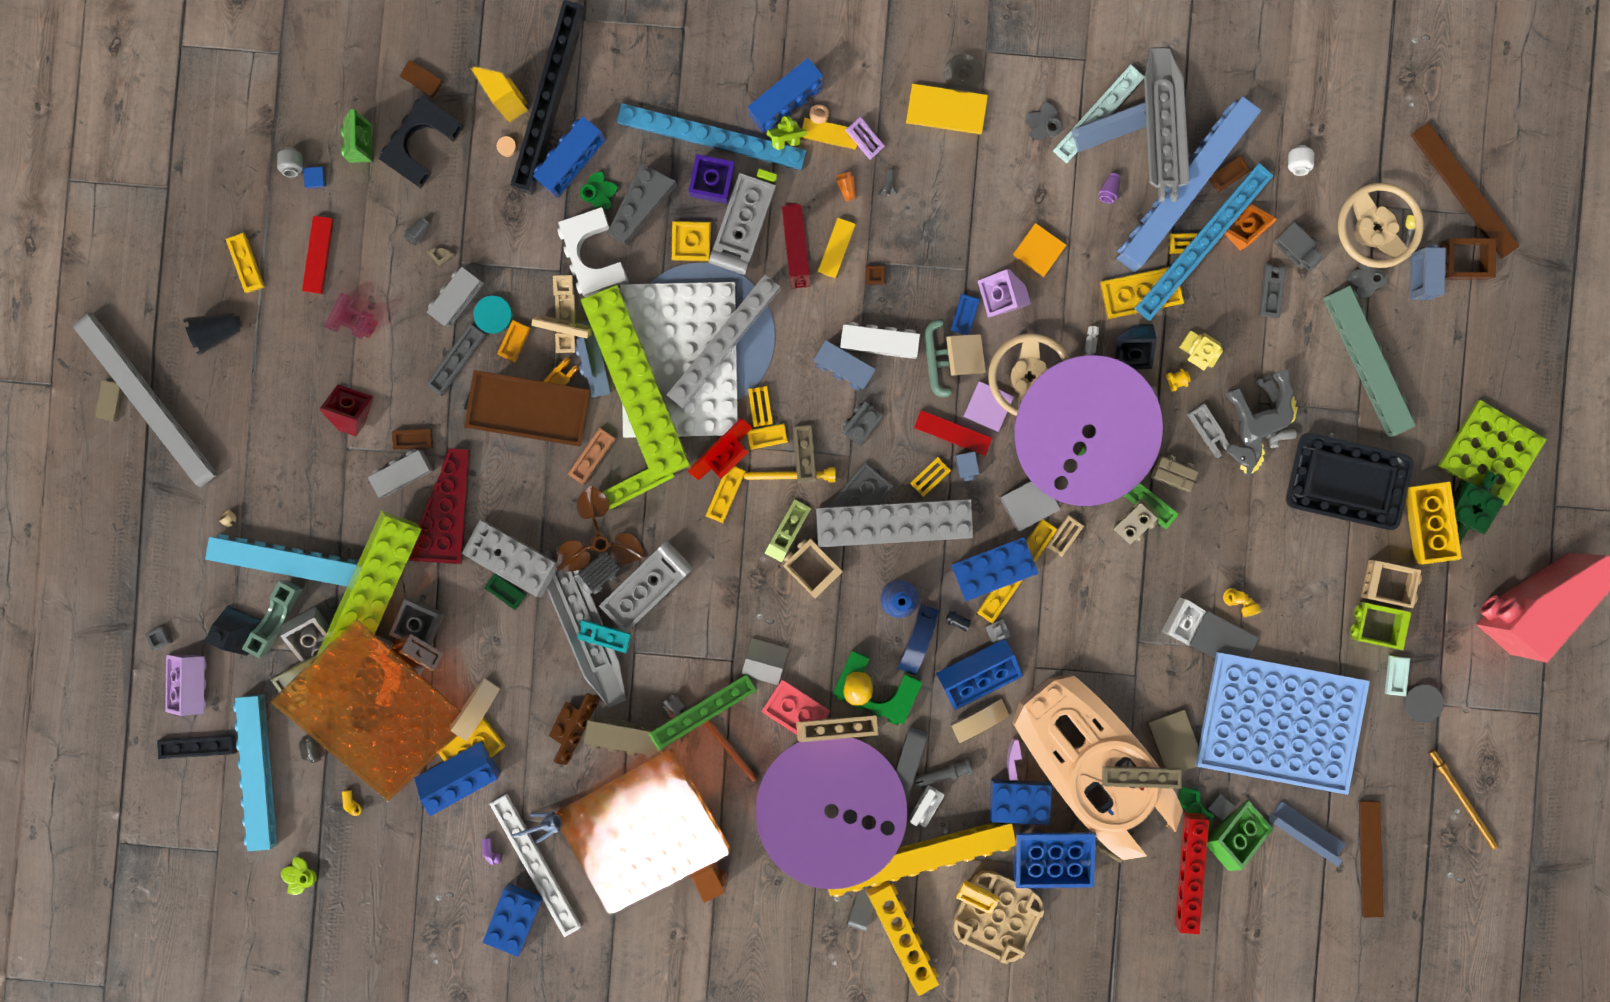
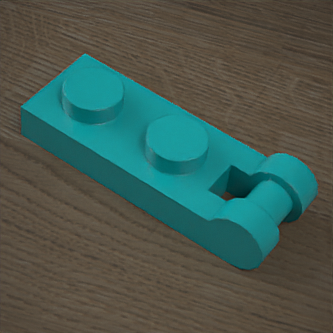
[577,619,632,653]

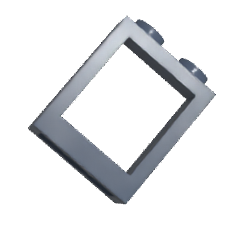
[1410,244,1446,300]

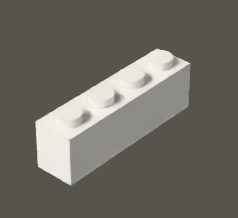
[840,322,920,359]

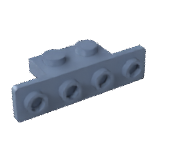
[575,320,611,397]

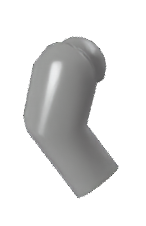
[1268,429,1297,448]

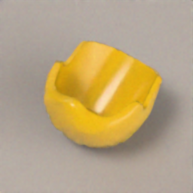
[843,672,873,705]

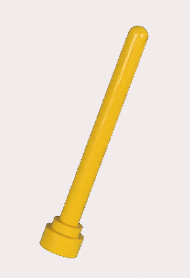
[744,467,836,482]

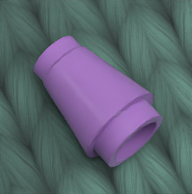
[1099,173,1120,204]

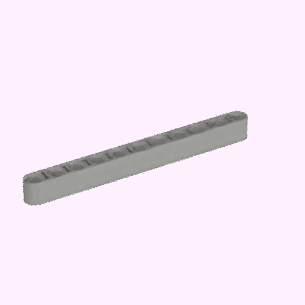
[73,312,217,487]

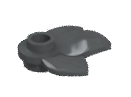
[1026,102,1062,140]
[1346,262,1387,298]

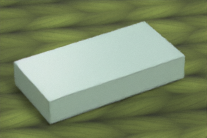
[1385,655,1410,696]

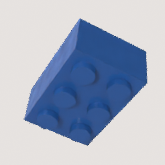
[989,779,1052,825]
[482,883,543,957]

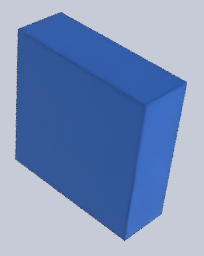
[303,167,326,188]

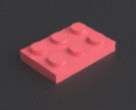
[761,679,830,735]

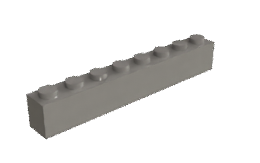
[667,275,781,409]

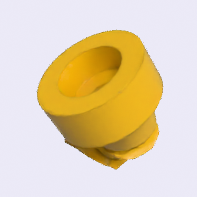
[1223,588,1262,617]

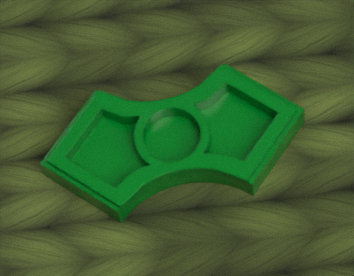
[1177,786,1214,833]

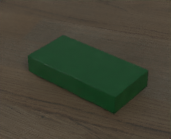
[484,573,527,610]

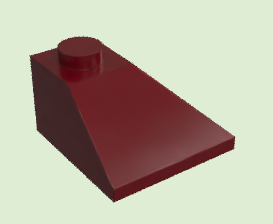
[320,384,373,436]

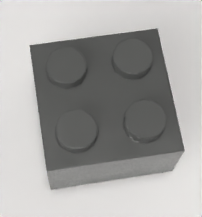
[389,598,445,646]

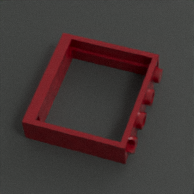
[781,202,810,289]

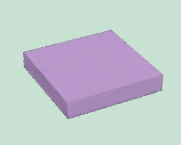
[963,381,1014,432]

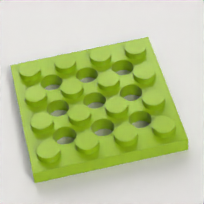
[1438,400,1546,506]

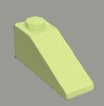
[765,499,811,562]

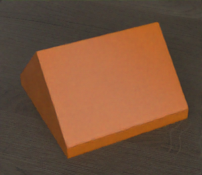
[1224,203,1276,251]

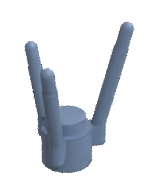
[512,811,562,844]

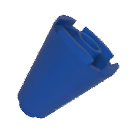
[880,580,919,618]

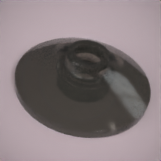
[944,54,983,93]

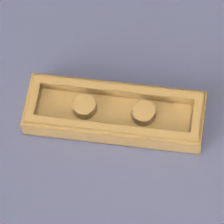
[532,315,593,338]

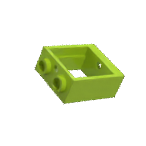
[1350,602,1411,650]

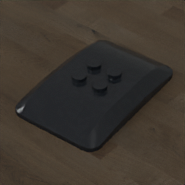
[1286,433,1414,530]

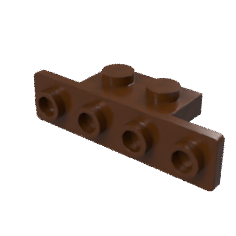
[549,693,600,765]

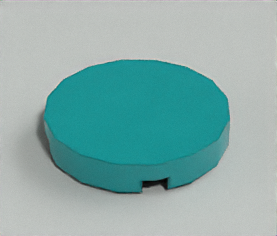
[473,295,513,334]

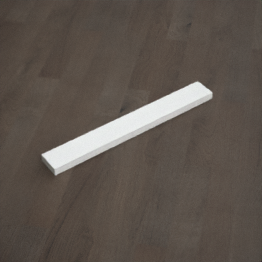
[490,794,582,937]

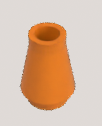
[836,171,856,201]

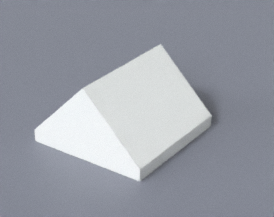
[1162,598,1206,645]

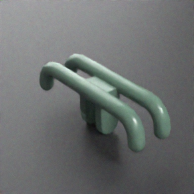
[924,319,952,397]

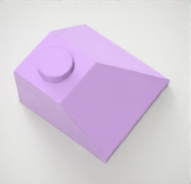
[978,269,1031,318]

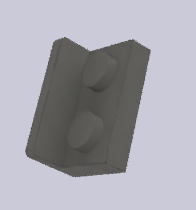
[841,401,883,446]

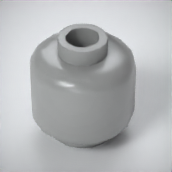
[277,147,303,177]

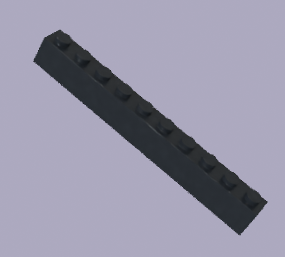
[510,0,586,195]

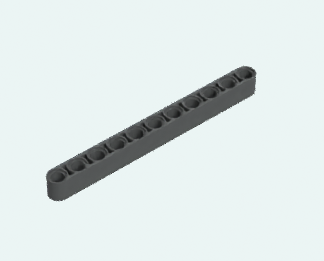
[847,726,928,931]

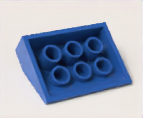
[1013,832,1096,888]

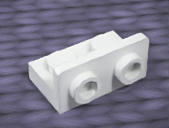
[909,785,944,827]

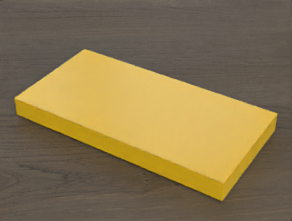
[906,84,988,134]
[1100,267,1184,320]

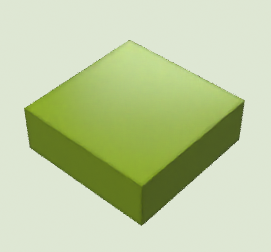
[757,169,778,185]

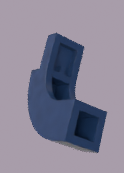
[898,604,939,675]

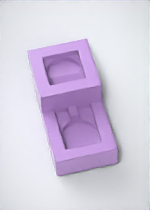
[1007,737,1022,781]

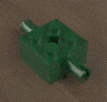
[1453,471,1504,545]

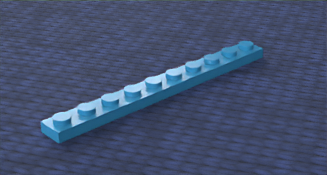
[617,103,806,170]
[1134,163,1273,321]

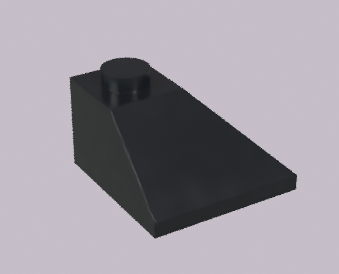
[1115,324,1157,369]
[205,605,262,656]

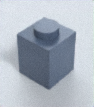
[955,452,979,481]

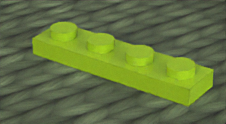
[602,469,675,511]

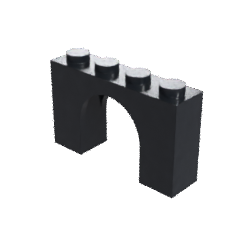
[378,96,464,189]

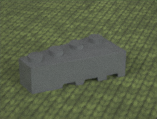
[607,164,678,245]

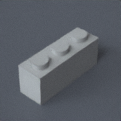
[427,267,484,328]
[368,449,434,498]

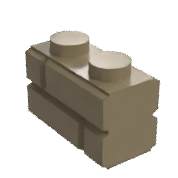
[1151,454,1199,492]

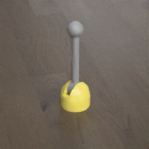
[1404,215,1415,247]

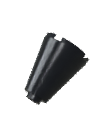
[183,313,243,355]

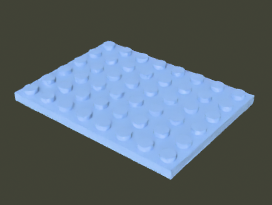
[1195,652,1370,795]

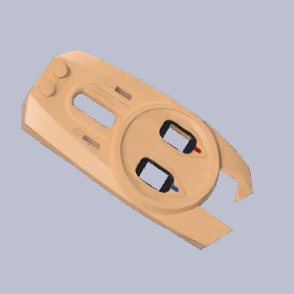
[1012,675,1183,860]

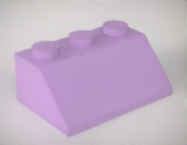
[165,655,207,716]

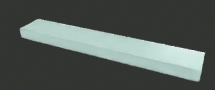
[1053,64,1145,163]

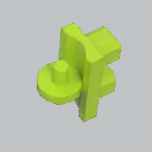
[767,116,807,150]

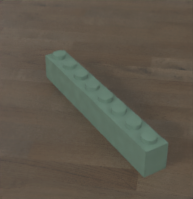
[1323,286,1416,437]

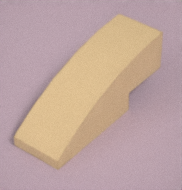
[450,678,500,741]
[950,698,1010,743]

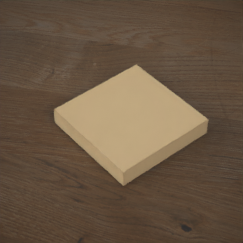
[946,334,986,376]

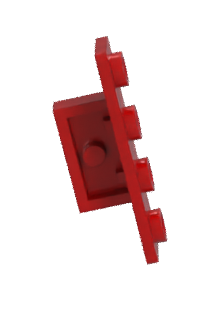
[687,418,752,480]

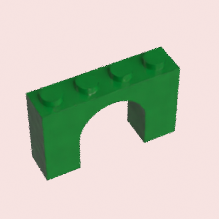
[833,649,922,726]

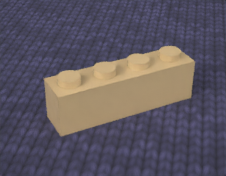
[796,715,878,742]

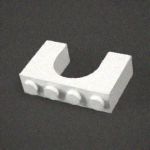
[557,207,629,297]

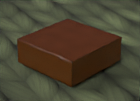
[865,265,885,286]

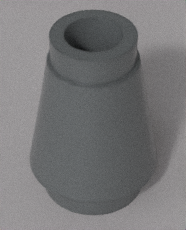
[403,217,430,246]

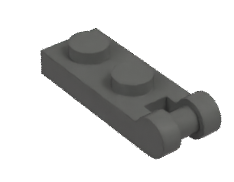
[1259,263,1286,318]

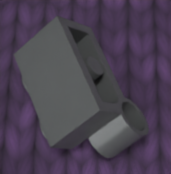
[1273,222,1323,271]

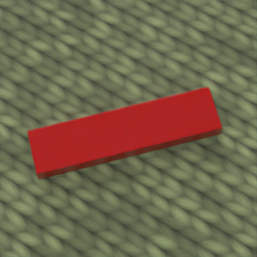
[302,216,334,295]
[914,410,992,456]

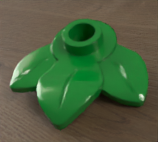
[580,172,618,210]

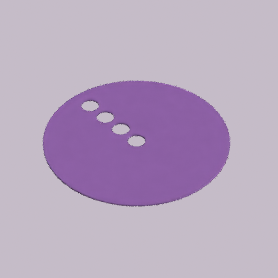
[1014,355,1163,506]
[756,738,907,889]

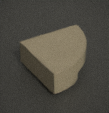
[427,248,455,267]

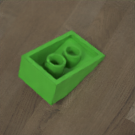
[341,109,373,163]
[1207,800,1273,871]

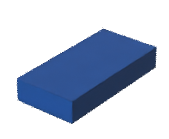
[950,294,980,335]

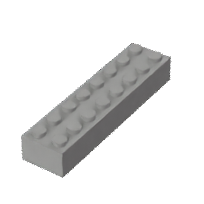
[816,499,973,547]

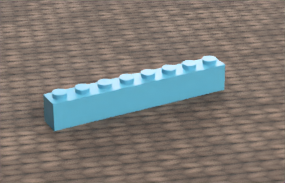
[205,534,359,586]
[233,694,277,851]

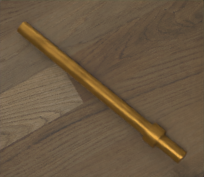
[1428,749,1499,850]

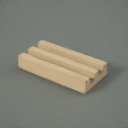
[1046,515,1084,557]

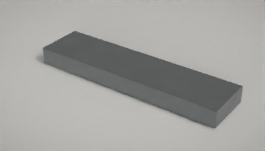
[426,323,487,396]

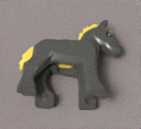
[1225,368,1298,476]

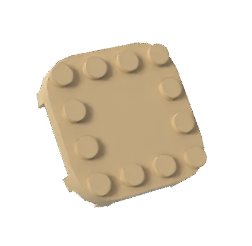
[953,870,1044,964]

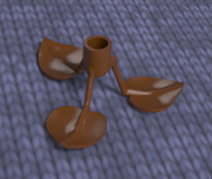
[556,486,644,572]

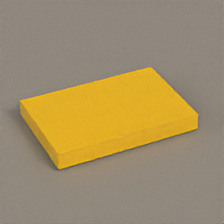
[437,717,506,761]

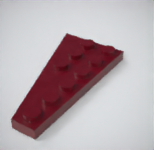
[408,448,470,564]

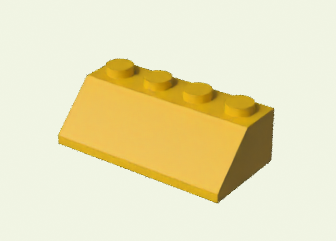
[472,67,528,123]
[1406,482,1462,564]

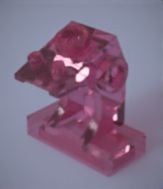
[324,292,378,339]

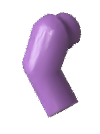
[482,839,502,865]

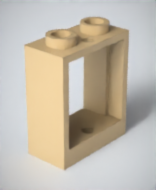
[783,538,843,599]
[1361,560,1422,608]

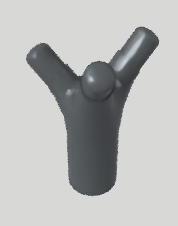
[879,170,897,197]

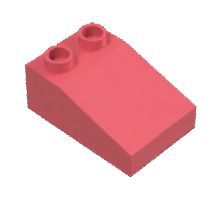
[1476,553,1610,662]

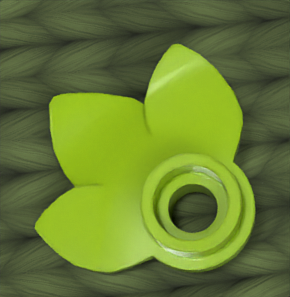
[280,857,316,895]

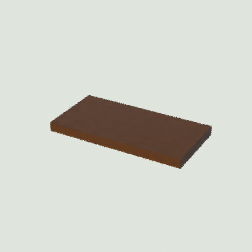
[464,370,590,446]

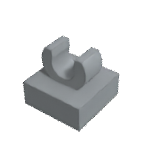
[985,619,1011,644]

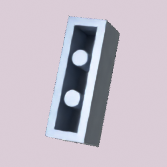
[814,340,875,391]

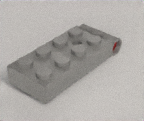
[709,173,776,275]
[462,519,557,597]
[599,541,693,632]

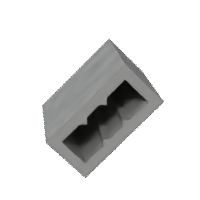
[999,481,1061,531]

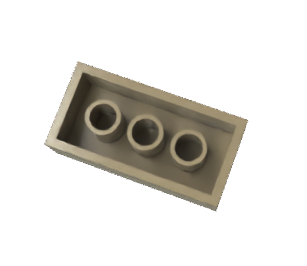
[584,715,665,759]

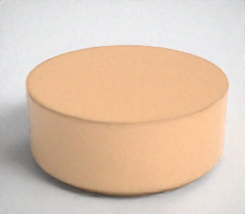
[809,105,829,124]
[497,136,517,157]

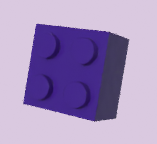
[689,154,735,204]

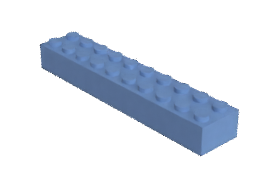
[1116,97,1261,272]

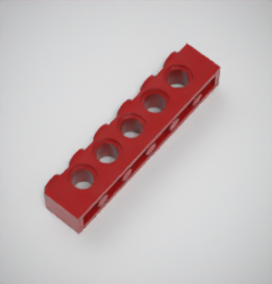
[1175,813,1209,935]

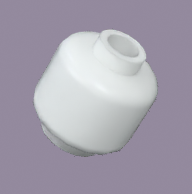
[1288,145,1314,176]

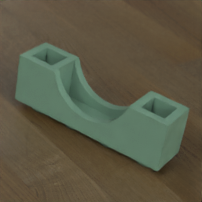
[242,580,303,658]

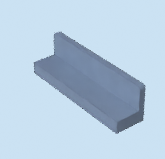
[1071,102,1147,152]
[1268,801,1345,867]

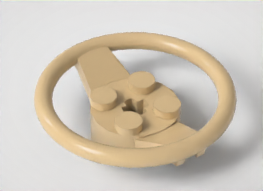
[1338,183,1424,268]
[988,333,1070,416]

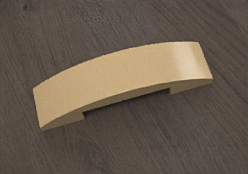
[553,275,576,353]

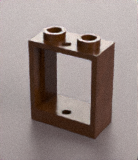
[1440,238,1496,280]

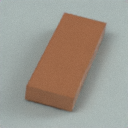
[568,427,616,485]

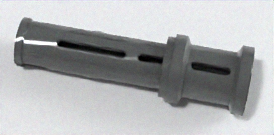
[914,758,973,788]

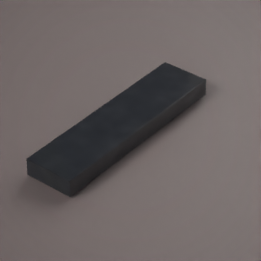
[157,734,236,759]

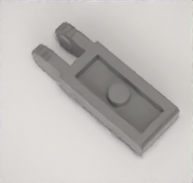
[1187,403,1230,458]

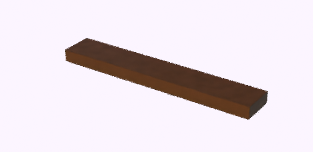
[1359,800,1384,918]

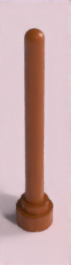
[704,720,758,782]

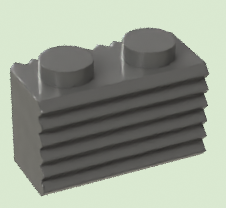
[573,551,620,595]

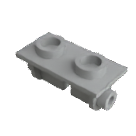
[661,694,687,719]

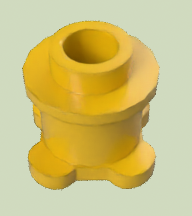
[1166,369,1191,391]

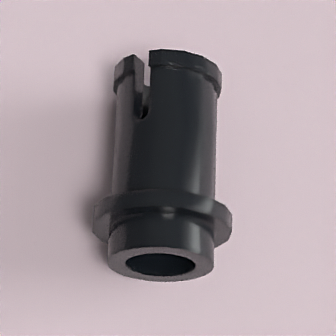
[945,611,971,632]

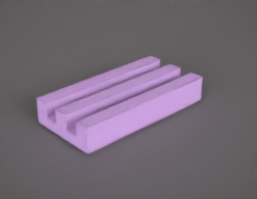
[845,116,885,160]

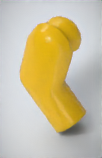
[342,790,362,816]

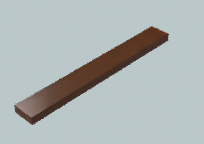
[1410,122,1520,259]

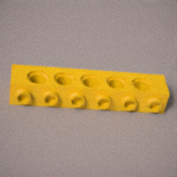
[865,881,939,996]

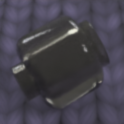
[299,733,327,763]

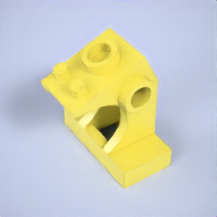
[1179,331,1223,370]

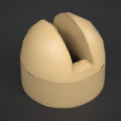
[219,510,237,526]

